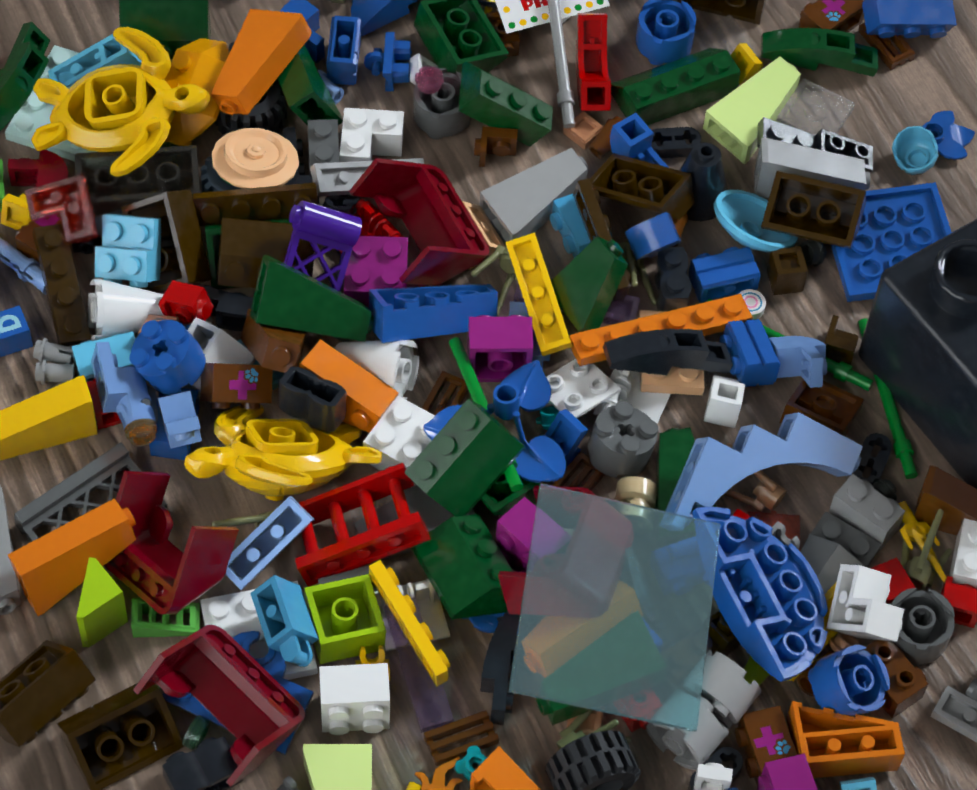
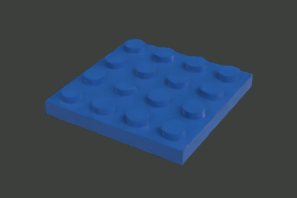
[830,182,952,302]

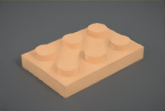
[638,310,705,396]

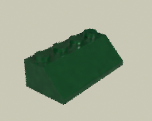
[611,48,741,126]

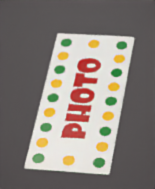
[495,0,610,34]

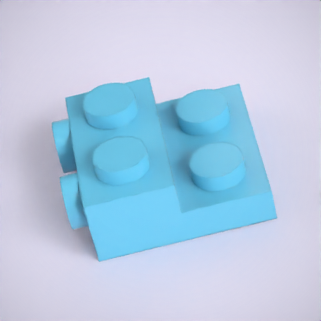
[95,214,161,288]

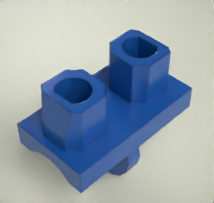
[364,32,412,92]

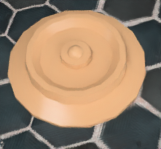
[211,128,299,189]

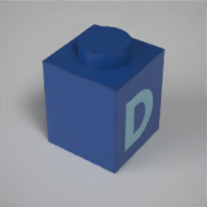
[0,305,33,357]

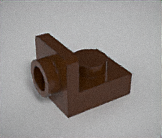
[474,126,518,167]

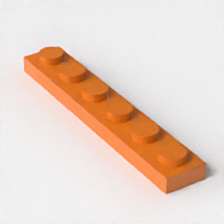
[569,294,753,367]

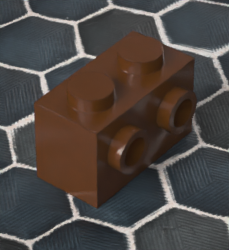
[864,640,929,718]

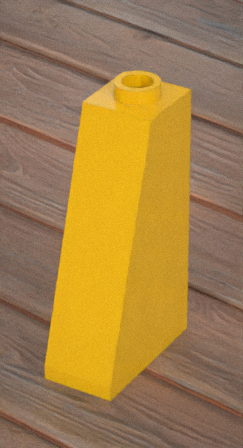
[0,375,98,461]

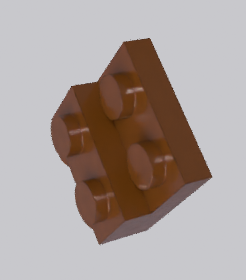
[779,379,865,436]

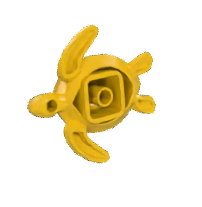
[31,27,210,177]
[184,404,382,501]

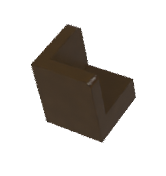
[767,246,808,296]
[825,315,859,365]

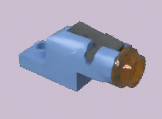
[91,342,158,446]

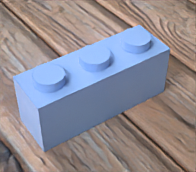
[225,496,314,590]

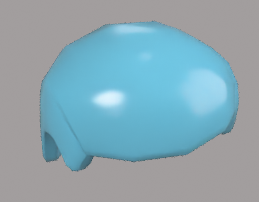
[892,126,939,175]

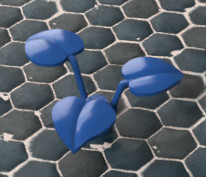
[423,360,566,482]

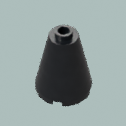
[679,142,728,222]

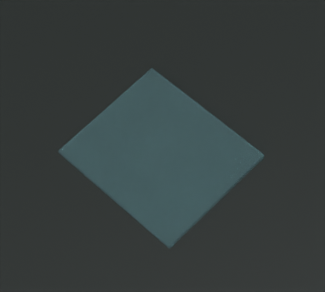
[508,483,721,732]

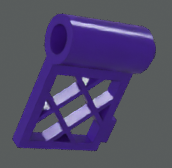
[284,200,362,292]

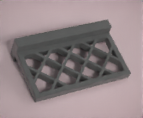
[14,442,168,542]

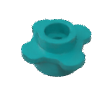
[536,405,559,430]
[455,745,487,781]

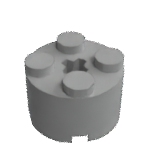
[682,650,761,729]
[646,689,729,770]

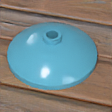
[714,190,798,253]

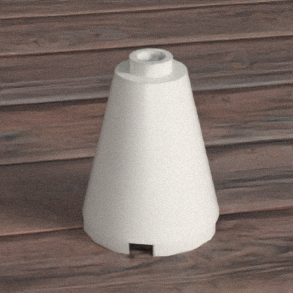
[88,279,164,341]
[333,340,419,400]

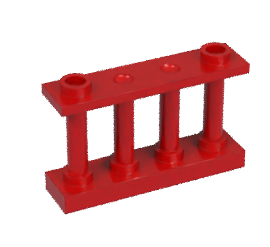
[295,462,431,587]

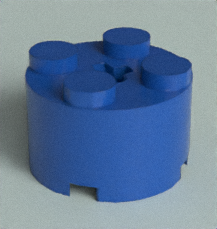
[636,0,696,66]
[129,320,206,394]
[808,645,890,717]

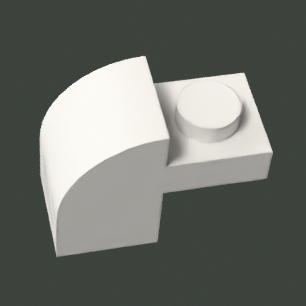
[703,375,745,428]

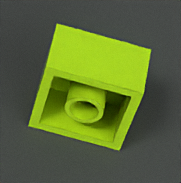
[304,574,386,664]

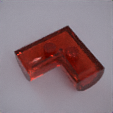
[25,174,99,243]

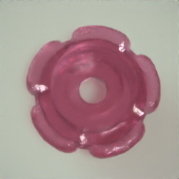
[415,66,444,94]

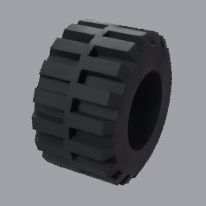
[215,78,287,134]
[545,730,641,790]

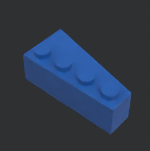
[369,284,498,343]

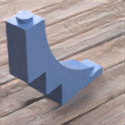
[659,412,863,532]

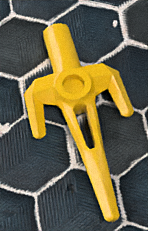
[898,501,946,583]

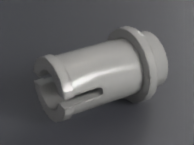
[33,338,74,364]
[35,360,75,385]

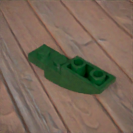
[0,21,50,131]
[761,28,878,77]

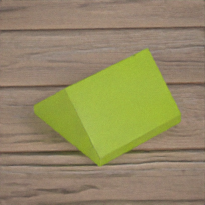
[76,557,128,648]

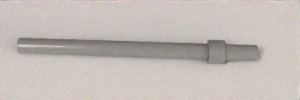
[548,0,575,128]

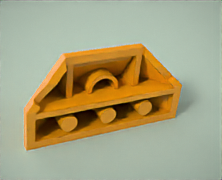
[162,38,230,148]

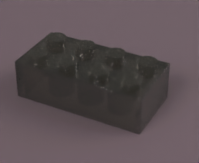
[75,145,200,222]

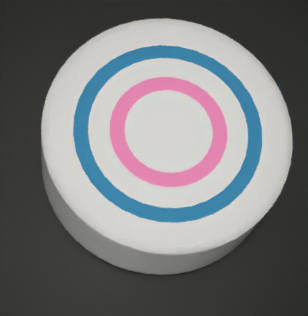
[739,289,766,320]

